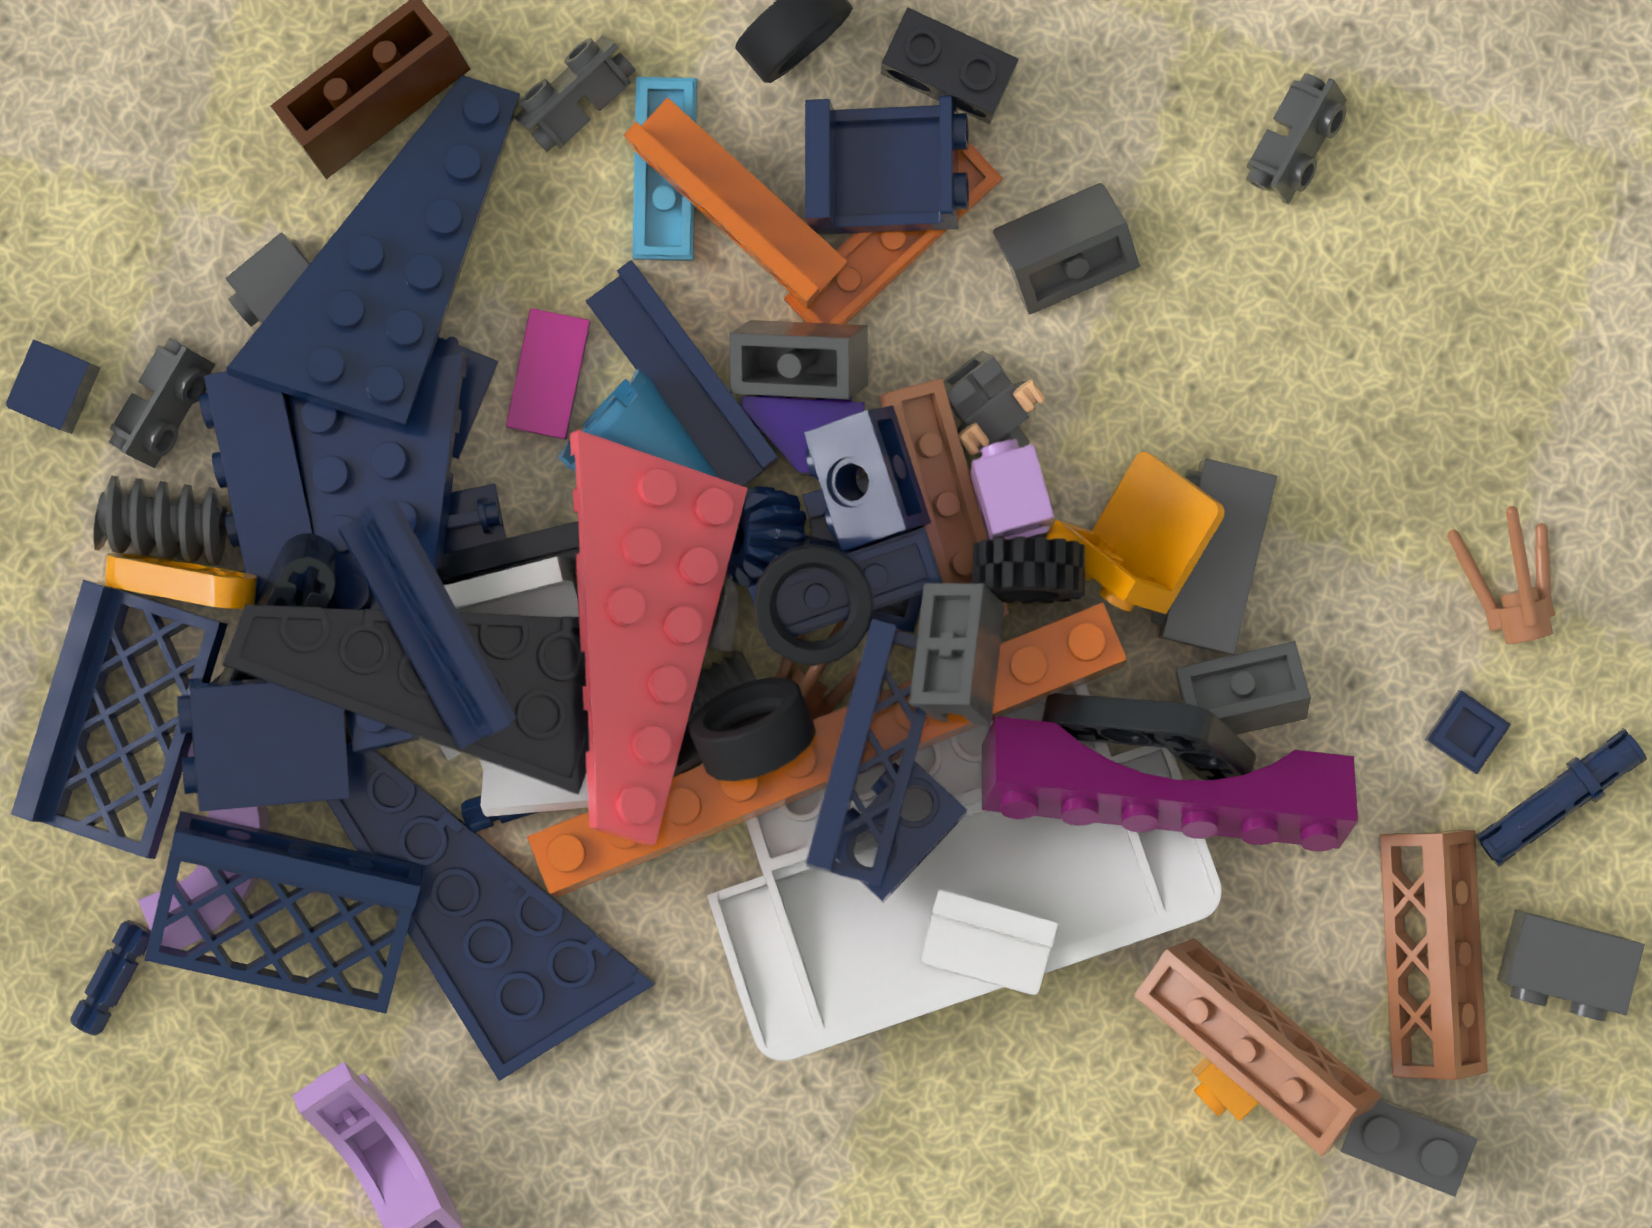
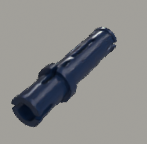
[1475,728,1647,867]

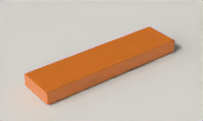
[784,142,1003,324]

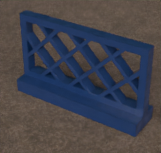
[338,496,517,750]
[11,580,228,859]
[144,811,422,1014]

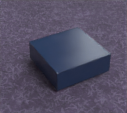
[1425,690,1511,774]

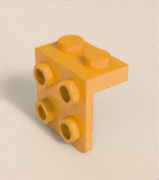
[1046,452,1225,614]

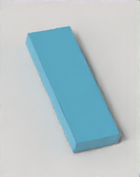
[633,77,697,261]

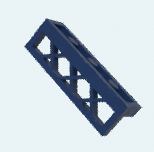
[586,260,779,487]
[806,619,927,887]

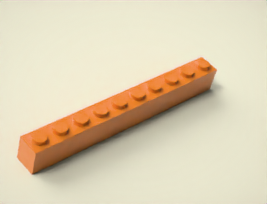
[527,602,1127,897]

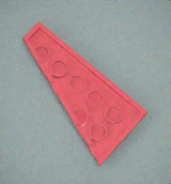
[570,430,748,846]

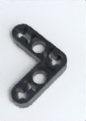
[1042,694,1256,780]

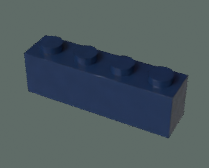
[199,371,315,603]

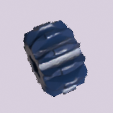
[727,486,808,587]

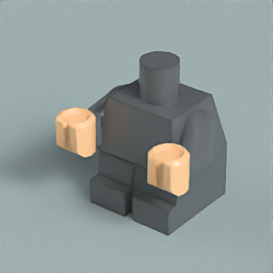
[943,350,1045,455]

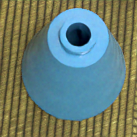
[558,368,719,478]

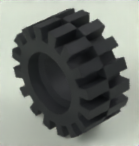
[973,536,1085,604]

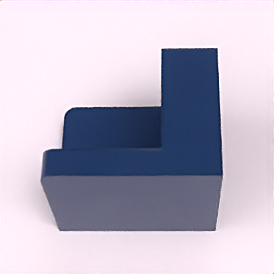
[6,339,101,434]

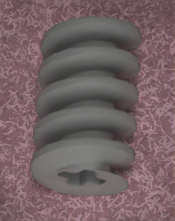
[93,475,228,565]

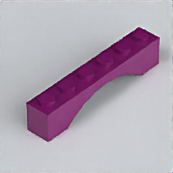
[982,716,1358,852]

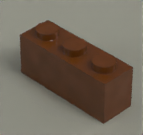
[270,0,471,179]

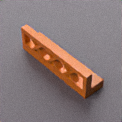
[624,97,848,308]

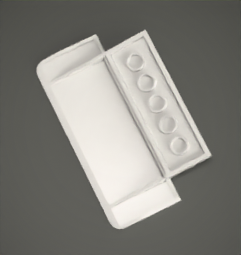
[707,683,1222,1061]

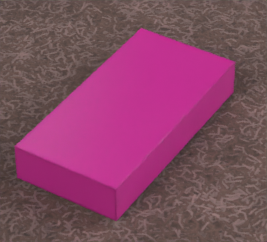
[506,308,591,440]

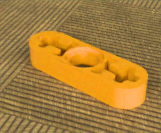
[105,553,257,609]

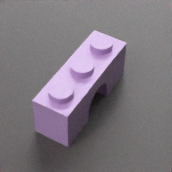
[970,439,1054,541]

